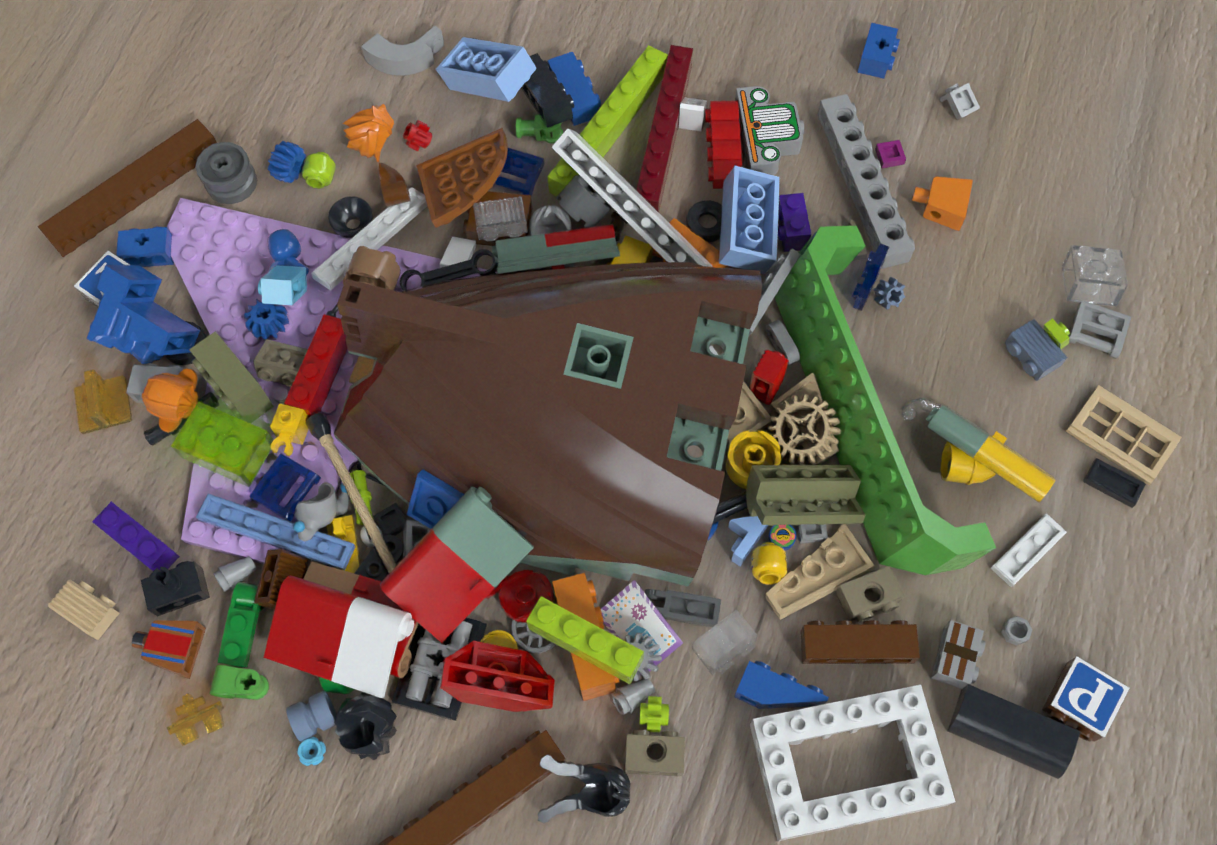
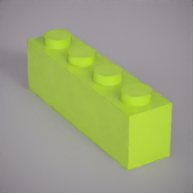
[526,596,644,684]

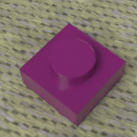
[875,140,906,168]

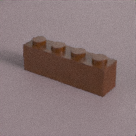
[800,620,920,664]

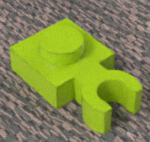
[1044,318,1070,349]

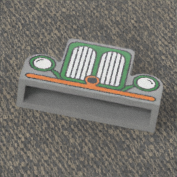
[735,86,804,176]

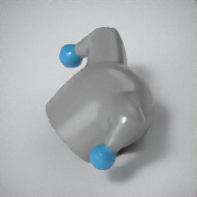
[293,482,349,542]

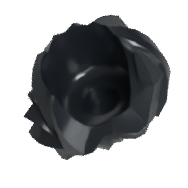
[334,692,397,760]

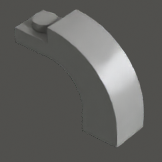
[361,26,444,76]

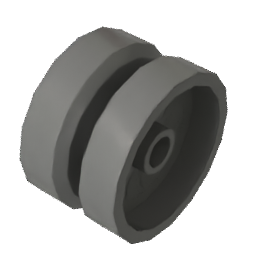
[196,142,258,204]

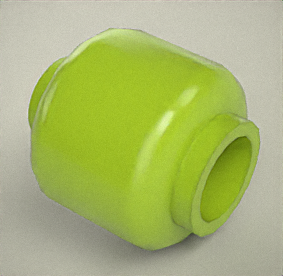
[302,152,336,189]

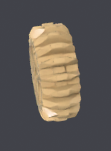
[768,394,841,465]

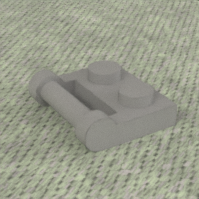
[1068,300,1131,358]

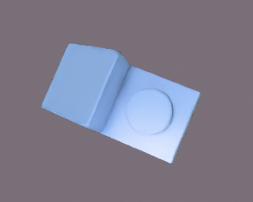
[728,516,769,567]

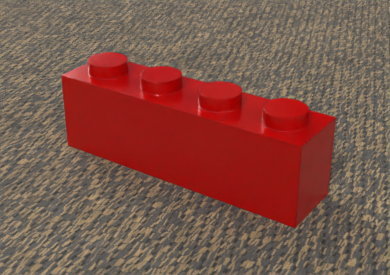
[284,314,348,417]

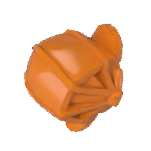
[142,368,200,433]

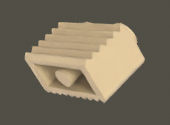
[48,580,120,640]

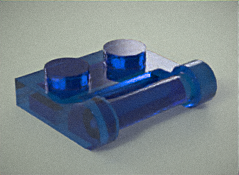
[493,148,545,196]
[249,453,321,522]

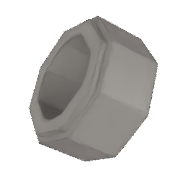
[1001,616,1032,646]

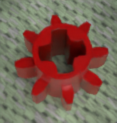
[403,120,432,151]

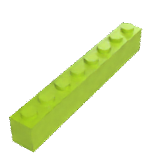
[547,45,668,197]

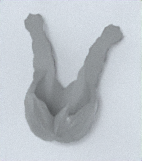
[529,205,577,270]

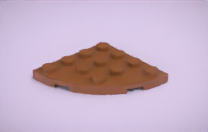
[416,128,508,228]

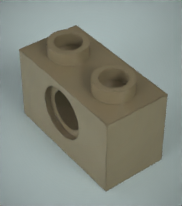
[835,566,904,623]
[625,730,685,777]

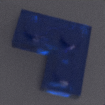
[852,243,889,311]

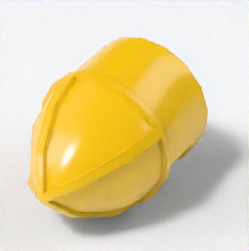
[940,442,996,485]

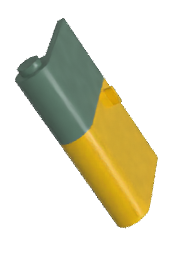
[926,405,1056,502]

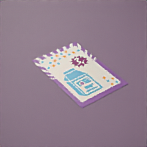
[601,580,683,672]

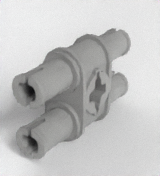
[406,621,472,708]

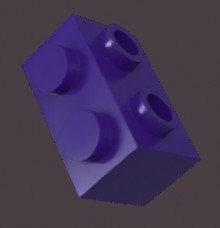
[778,193,811,252]

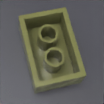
[189,331,274,425]

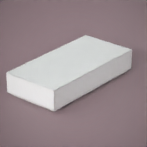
[440,237,476,268]

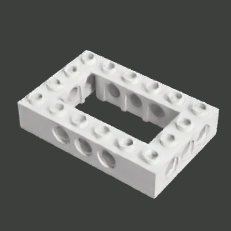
[750,685,955,841]

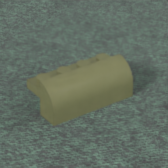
[746,465,865,526]

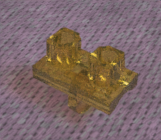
[166,693,224,746]

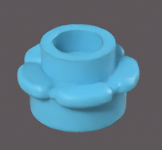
[297,737,326,766]

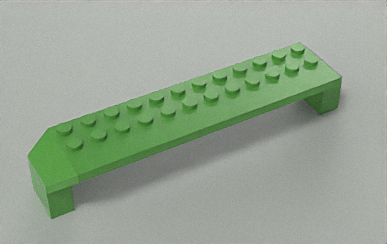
[775,226,996,575]

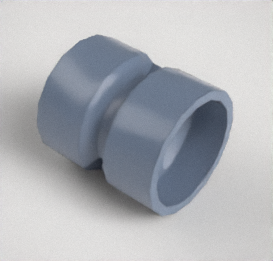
[286,690,337,742]

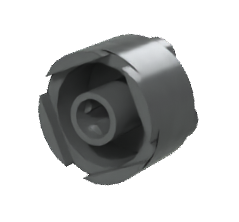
[556,175,611,228]

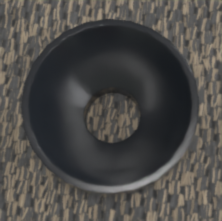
[328,196,373,238]

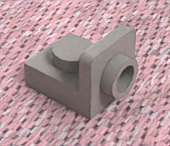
[939,83,980,120]

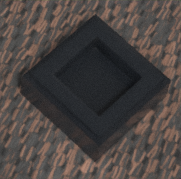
[373,503,407,536]

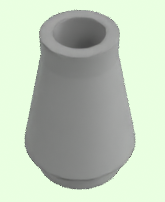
[213,556,257,592]
[611,679,655,715]

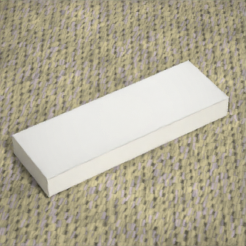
[991,514,1067,587]

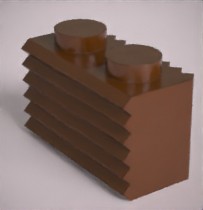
[254,549,308,610]

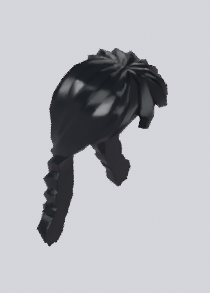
[538,754,631,823]

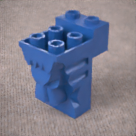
[86,265,200,364]

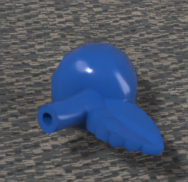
[268,229,309,276]

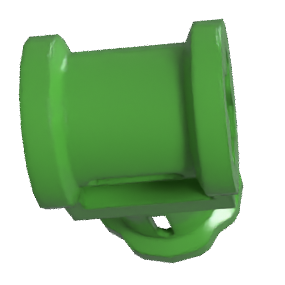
[516,115,563,144]

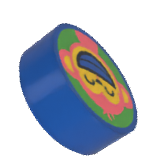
[769,525,796,551]

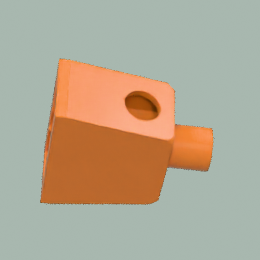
[912,177,973,231]

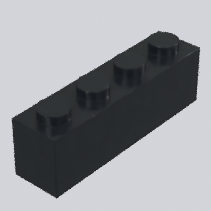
[521,53,574,128]

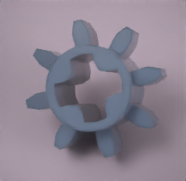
[873,277,906,309]

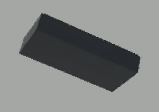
[1083,458,1146,508]

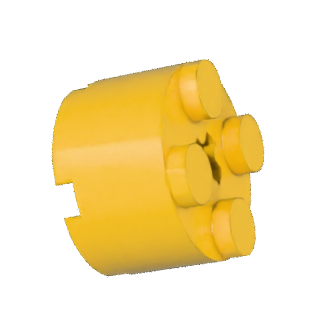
[725,430,781,489]

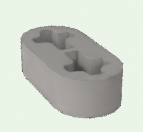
[766,320,800,365]

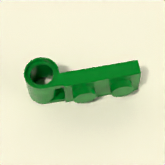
[217,582,264,667]

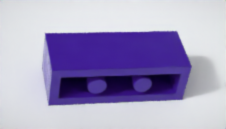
[92,501,180,571]

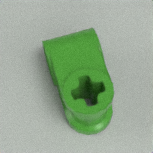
[209,665,269,700]

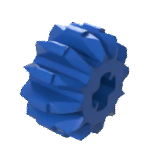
[268,141,306,183]
[244,299,289,340]

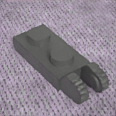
[645,589,721,628]

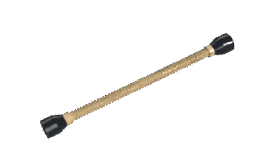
[306,413,397,573]

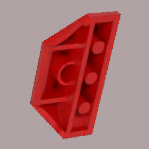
[440,641,555,712]

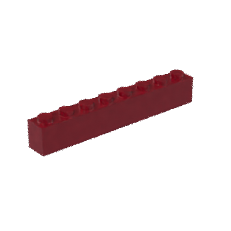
[636,45,693,213]

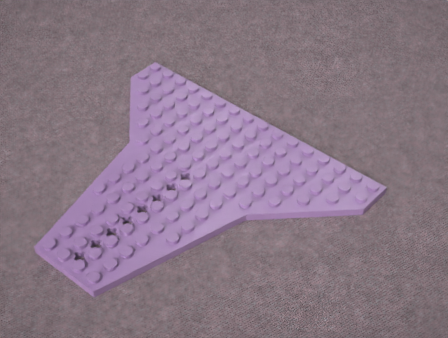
[167,198,498,564]

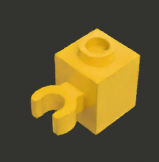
[270,404,309,456]

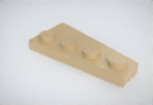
[766,524,875,620]

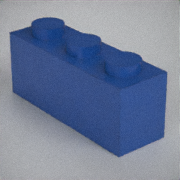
[547,51,601,126]

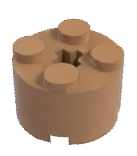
[343,246,401,291]

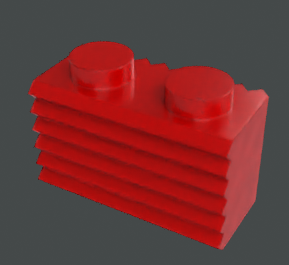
[749,350,789,405]

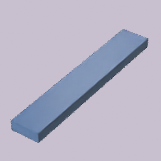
[196,494,356,571]

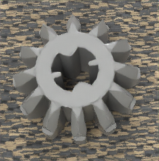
[625,633,662,681]

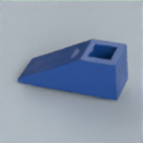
[734,661,829,709]

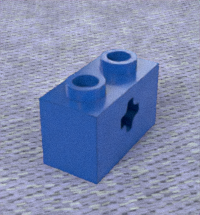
[858,23,900,79]
[116,226,174,267]

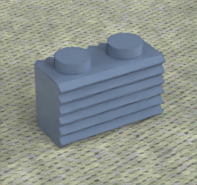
[1005,319,1068,381]

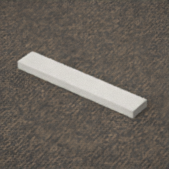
[311,187,427,290]

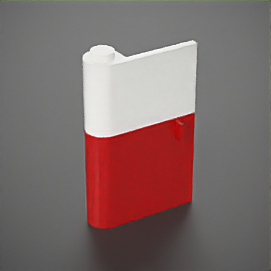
[263,575,414,698]

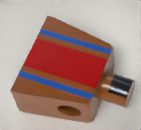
[132,620,206,679]

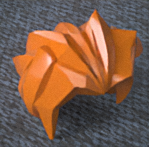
[342,104,394,163]

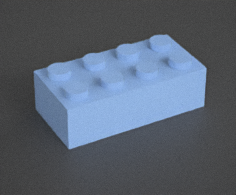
[436,37,537,102]
[719,166,780,274]

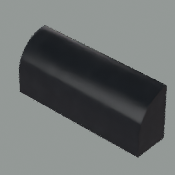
[948,684,1081,779]

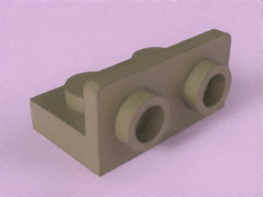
[253,339,308,387]

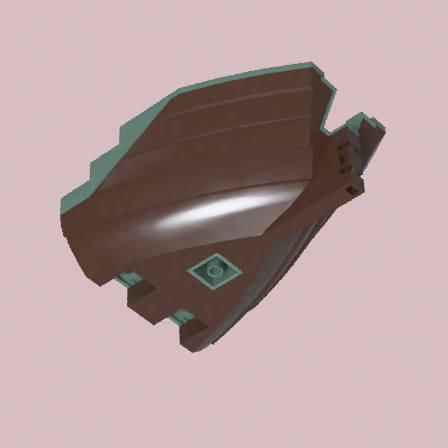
[334,262,762,586]

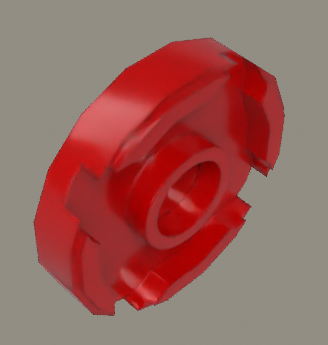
[499,570,554,623]

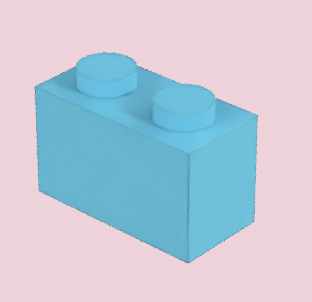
[258,265,307,305]

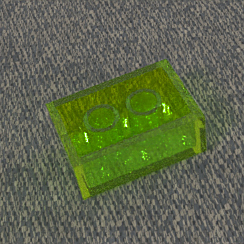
[171,401,273,487]

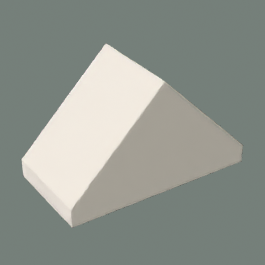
[679,97,707,132]

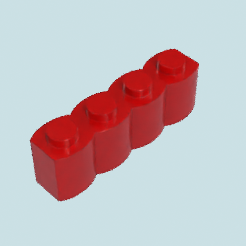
[705,100,742,189]

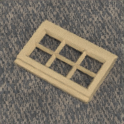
[1066,385,1182,485]

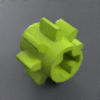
[640,696,669,733]

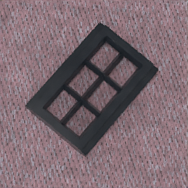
[392,617,487,721]

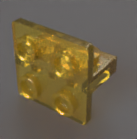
[74,369,132,434]

